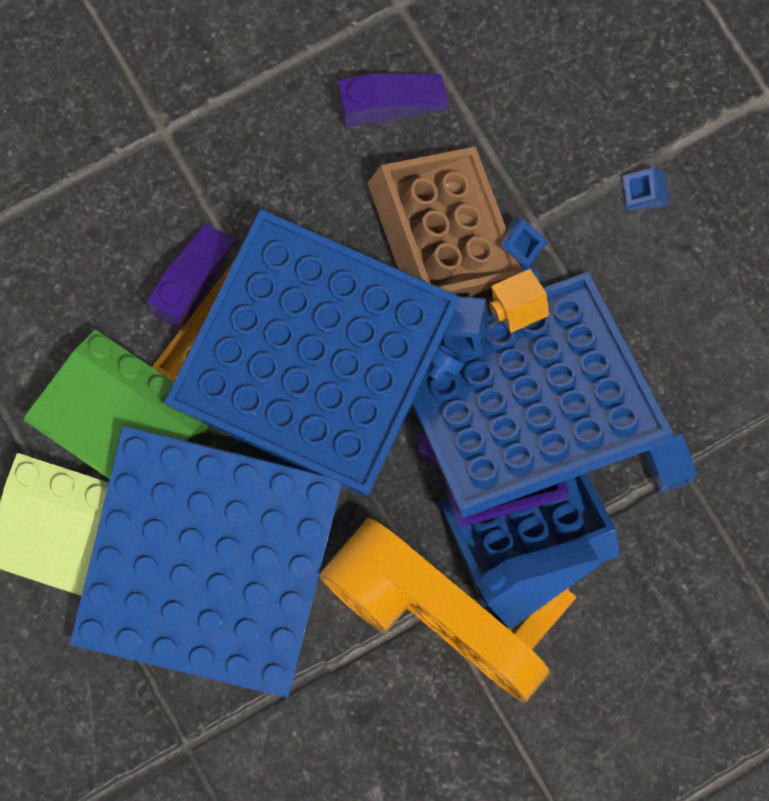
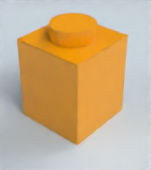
[489,269,549,333]

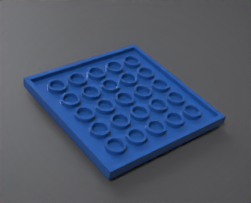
[164,209,461,498]
[412,272,673,518]
[70,426,341,698]

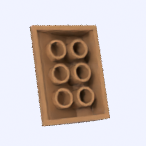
[367,147,522,298]

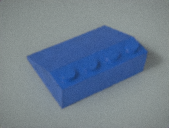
[439,473,620,608]

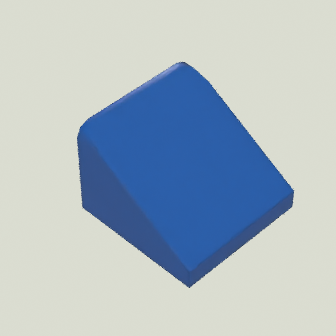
[623,167,669,210]
[500,218,548,269]

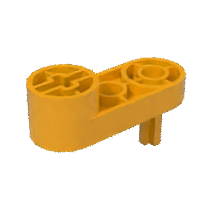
[318,518,576,702]

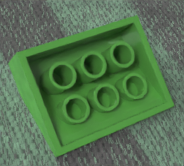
[24,329,208,479]

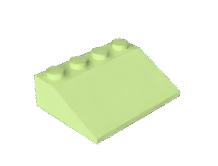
[0,453,109,596]

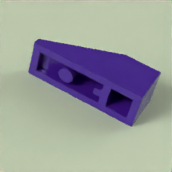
[338,74,449,128]
[147,223,236,330]

